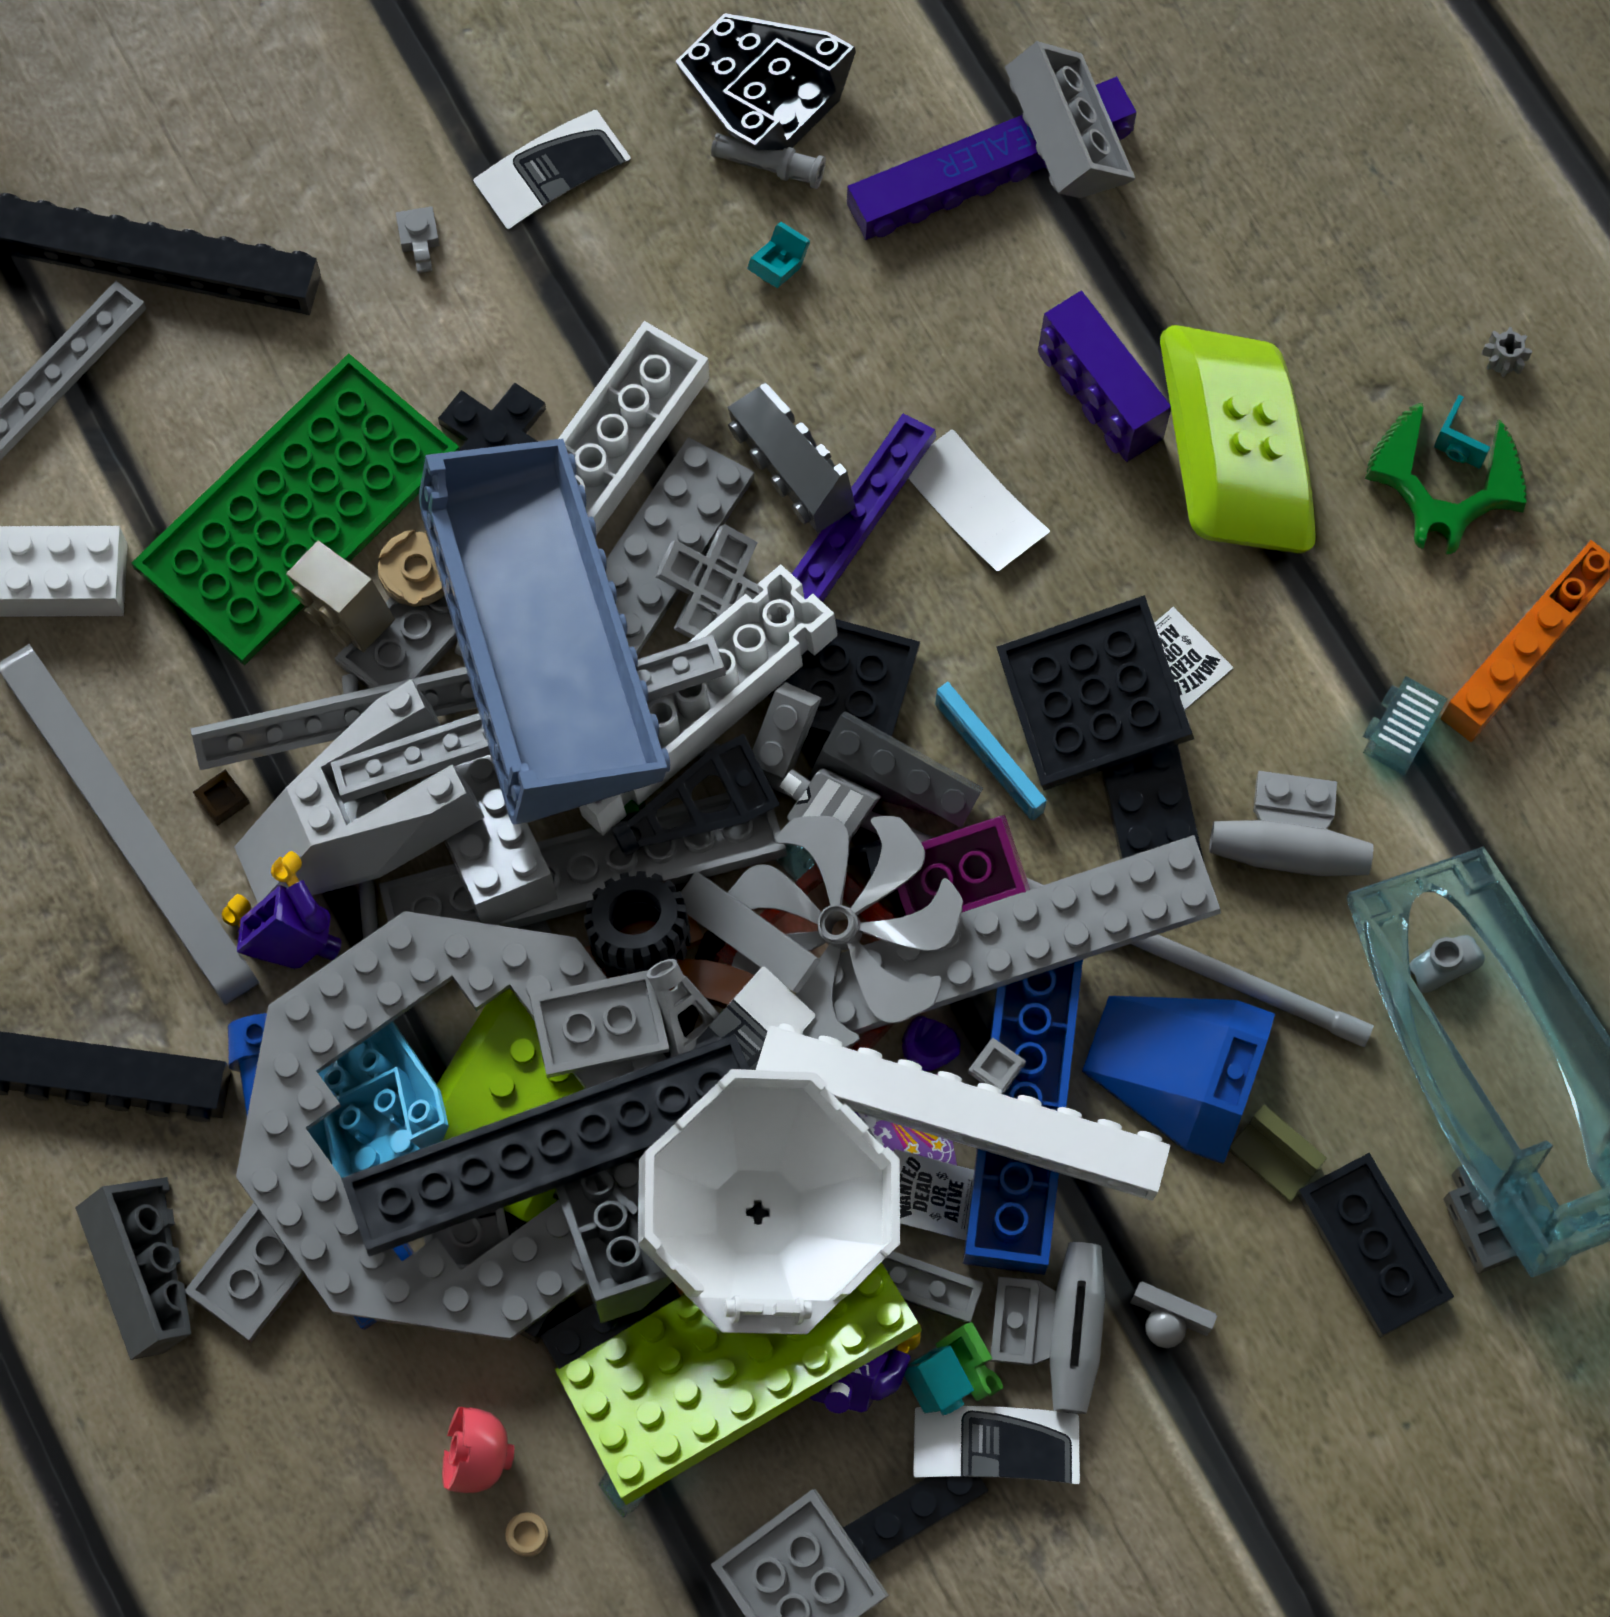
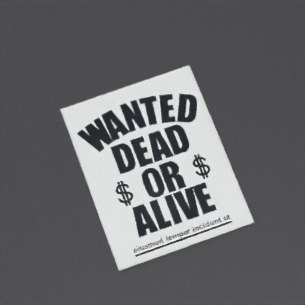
[1155,607,1233,710]
[894,1149,974,1240]

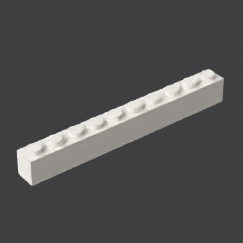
[756,1024,1171,1201]

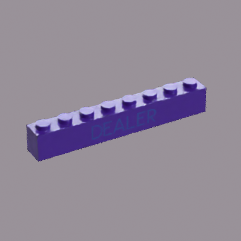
[847,76,1137,240]

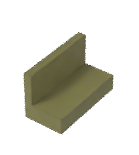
[1229,1104,1327,1203]

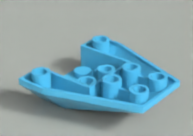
[307,1021,449,1178]

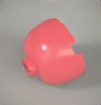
[442,1407,514,1493]

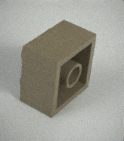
[286,540,395,653]

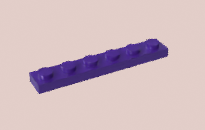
[792,413,937,602]

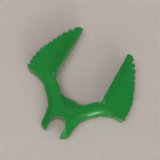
[1365,403,1527,555]

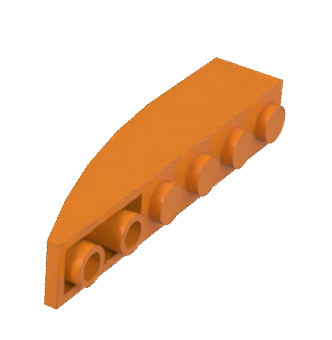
[1440,540,1610,743]

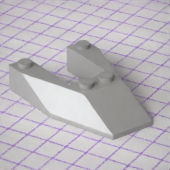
[234,679,484,903]

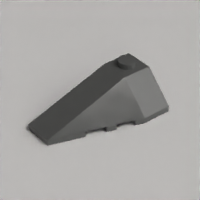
[555,1170,673,1323]

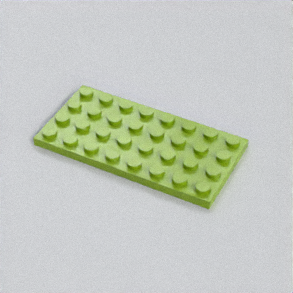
[555,1262,922,1505]

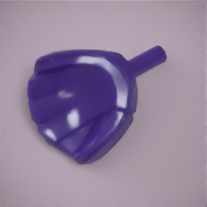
[902,1016,961,1072]

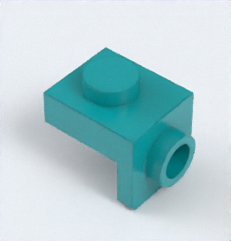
[747,222,810,289]

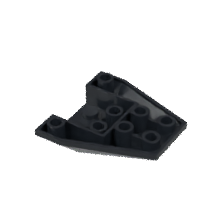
[676,13,856,150]

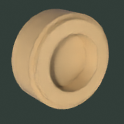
[505,1512,549,1557]

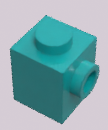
[904,1346,974,1416]

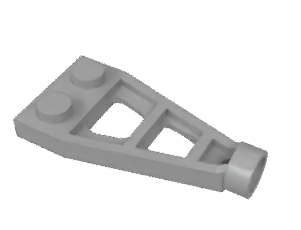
[647,959,719,1057]

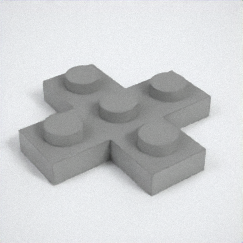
[655,524,759,639]

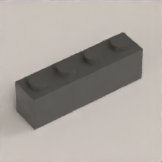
[728,382,856,533]
[807,711,983,828]
[75,1177,191,1360]

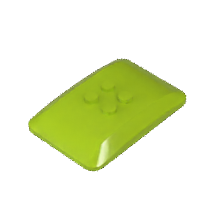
[1160,325,1316,553]
[437,988,584,1223]

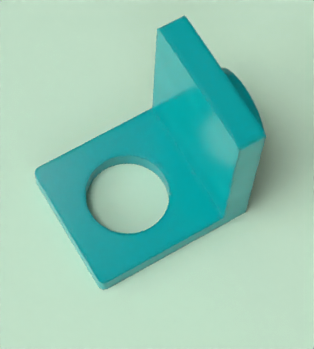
[1434,395,1490,469]

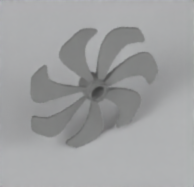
[728,816,963,1048]

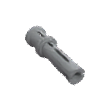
[711,133,826,189]

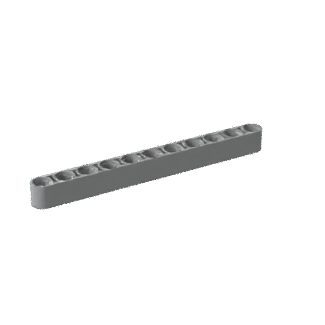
[0,644,259,1005]

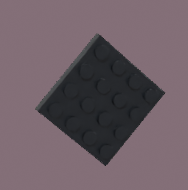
[996,595,1194,791]

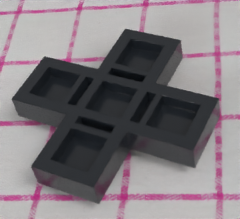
[438,383,546,451]

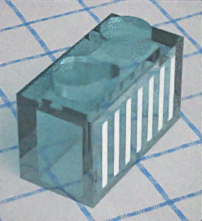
[1363,676,1448,776]

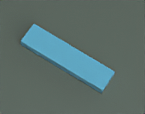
[935,681,1047,820]

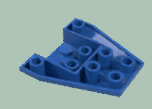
[1082,996,1275,1164]

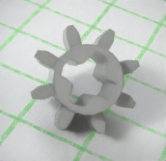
[1482,327,1532,378]

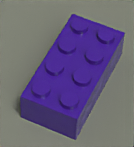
[1038,290,1171,462]

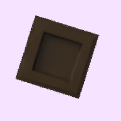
[193,769,250,826]

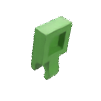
[935,1322,1003,1401]

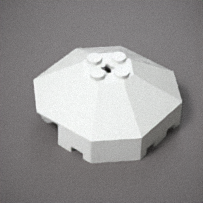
[638,1069,900,1334]

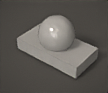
[1130,1281,1217,1348]

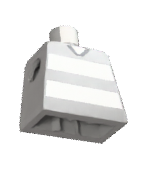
[779,768,881,843]

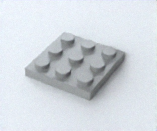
[711,1489,889,1617]

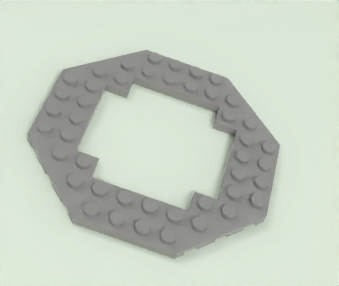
[236,911,667,1341]

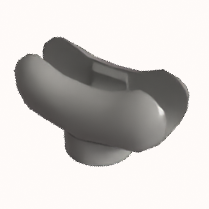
[1406,935,1485,993]

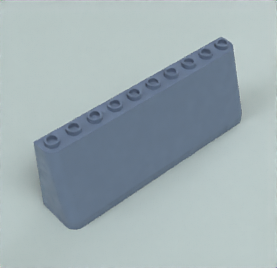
[419,439,670,825]

